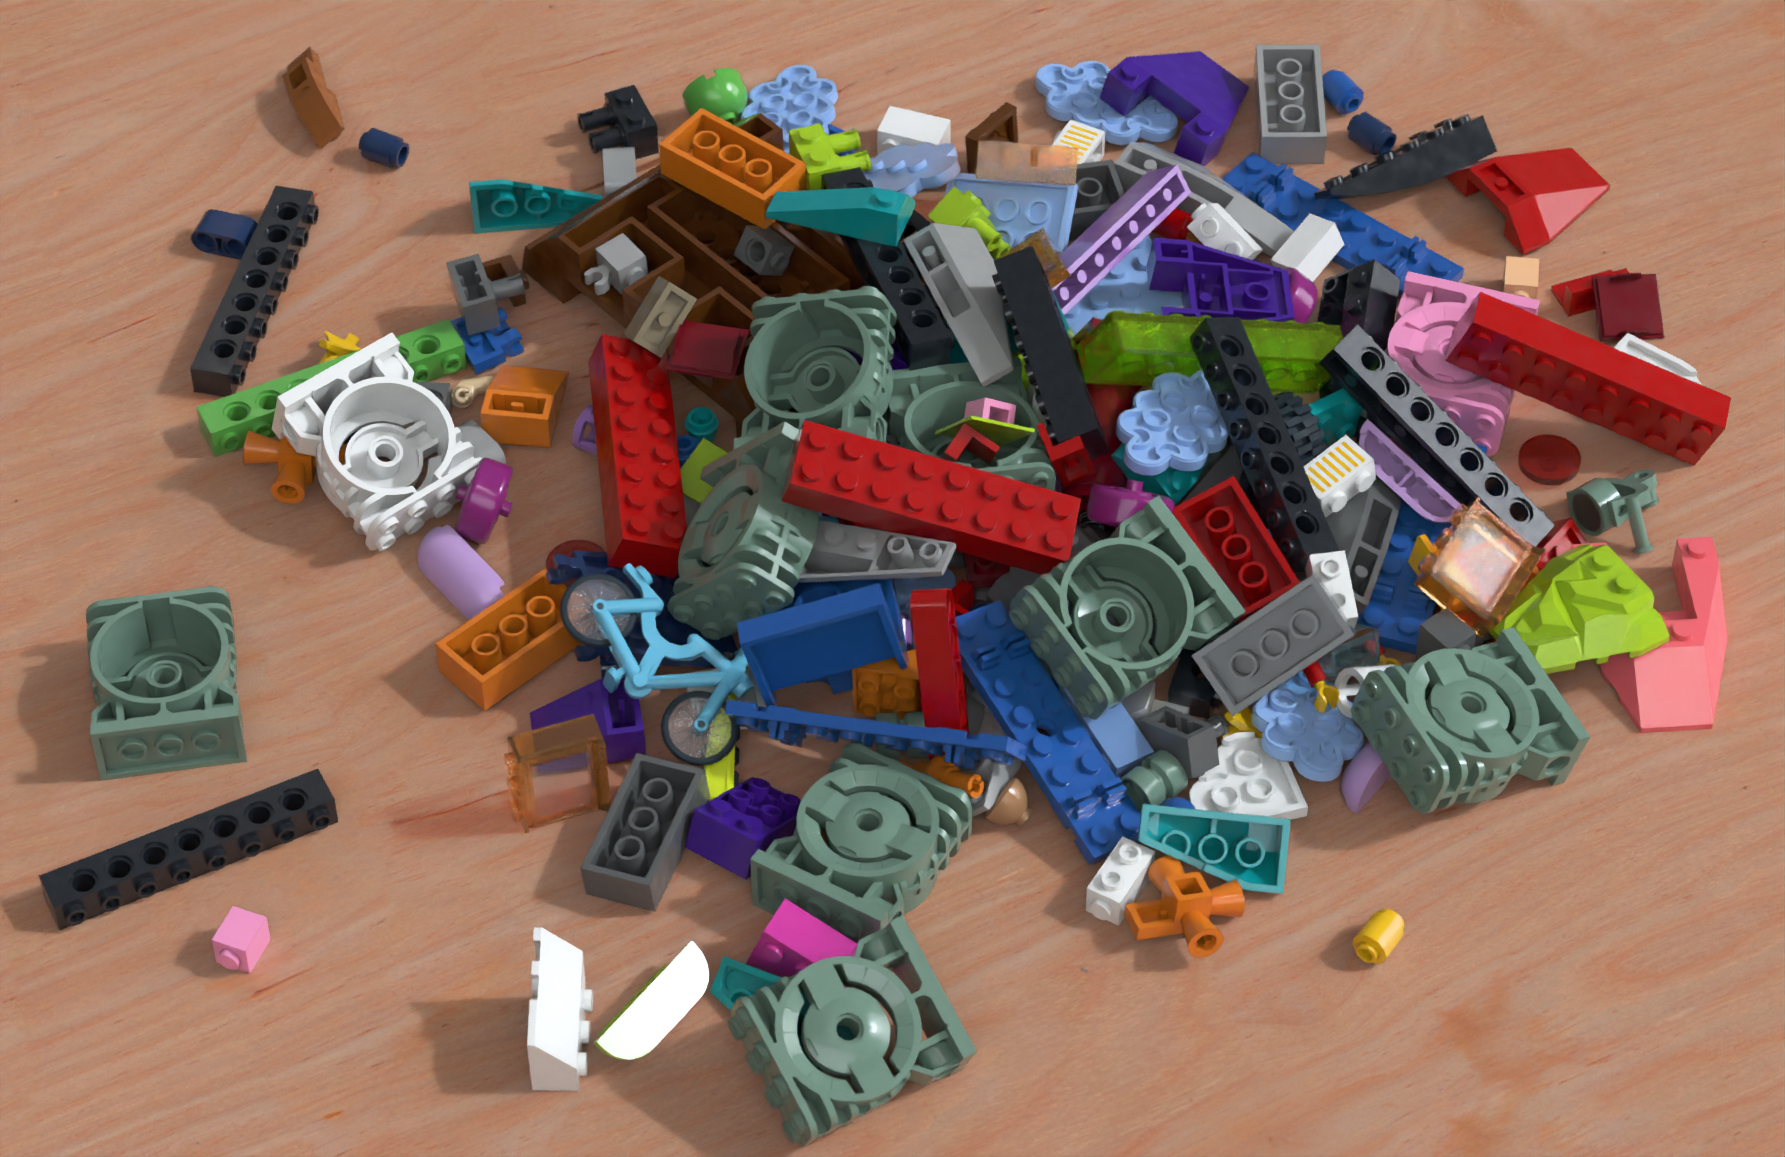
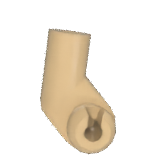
[451,375,494,408]

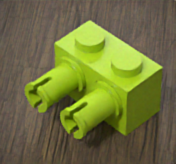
[789,123,871,190]
[928,186,1011,260]

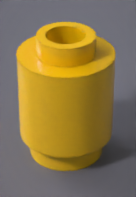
[1353,909,1405,964]

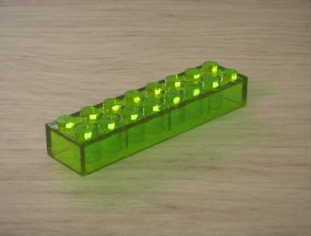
[1076,310,1343,394]

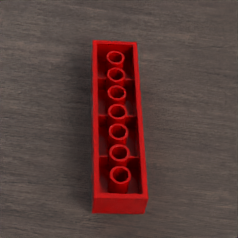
[1445,291,1731,466]
[588,334,687,578]
[781,420,1081,575]

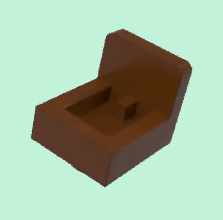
[482,254,529,307]

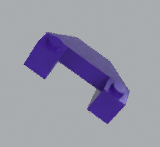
[1099,51,1249,166]
[1146,238,1295,362]

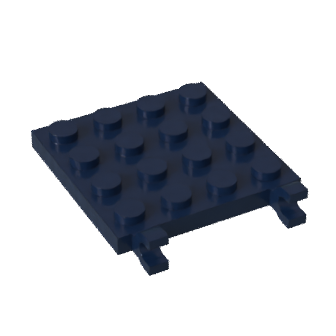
[546,550,738,668]

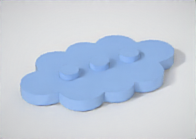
[1035,61,1178,145]
[741,65,838,154]
[863,142,961,197]
[1115,370,1228,476]
[1251,670,1364,782]

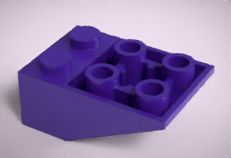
[530,677,646,772]
[685,777,801,880]

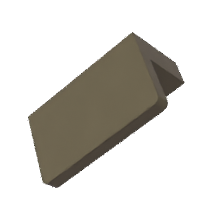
[624,276,697,358]

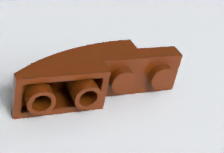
[282,47,345,149]

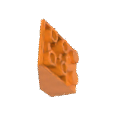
[480,365,569,448]
[852,649,968,719]

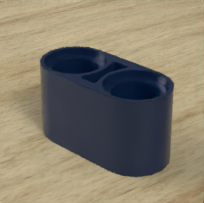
[191,209,258,260]

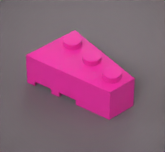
[745,899,862,991]

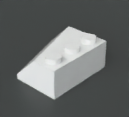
[527,927,593,1091]

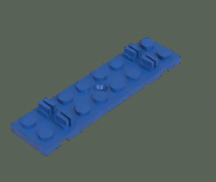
[1222,152,1464,296]
[1355,444,1487,654]
[956,600,1141,865]
[725,699,1027,771]

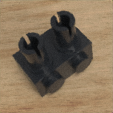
[577,85,659,160]

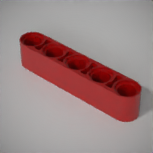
[910,588,970,761]

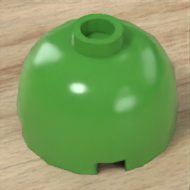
[682,68,748,124]

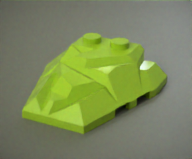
[1487,544,1670,674]

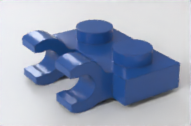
[450,307,524,374]

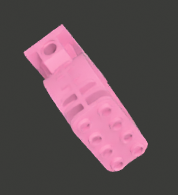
[1384,271,1540,456]

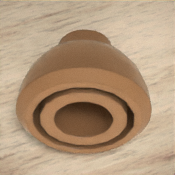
[985,778,1034,827]

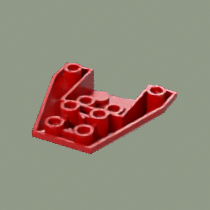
[1447,147,1610,255]

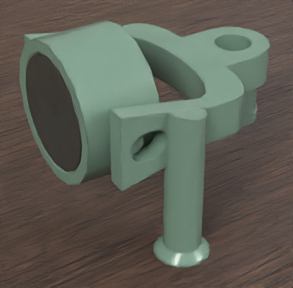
[1566,469,1659,554]

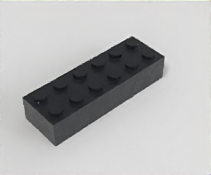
[992,246,1110,460]

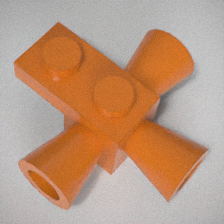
[243,414,347,504]
[1124,855,1245,958]

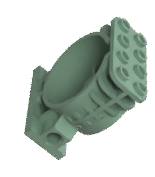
[733,286,897,450]
[882,357,1056,491]
[668,421,819,640]
[1009,495,1246,720]
[86,586,247,781]
[1351,627,1590,814]
[750,743,972,943]
[728,915,977,1147]

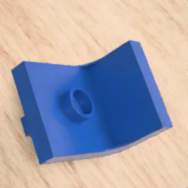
[737,580,910,707]

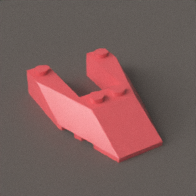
[1571,537,1728,733]

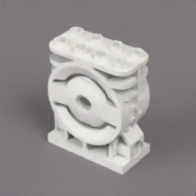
[272,333,482,551]

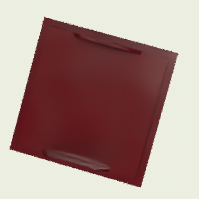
[1591,273,1665,341]
[666,320,749,381]

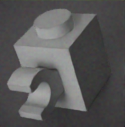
[584,233,648,295]

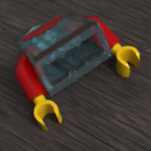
[1302,624,1401,713]

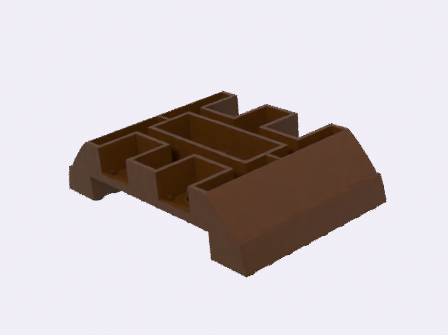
[522,113,931,438]

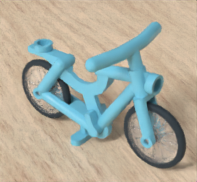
[560,562,755,766]

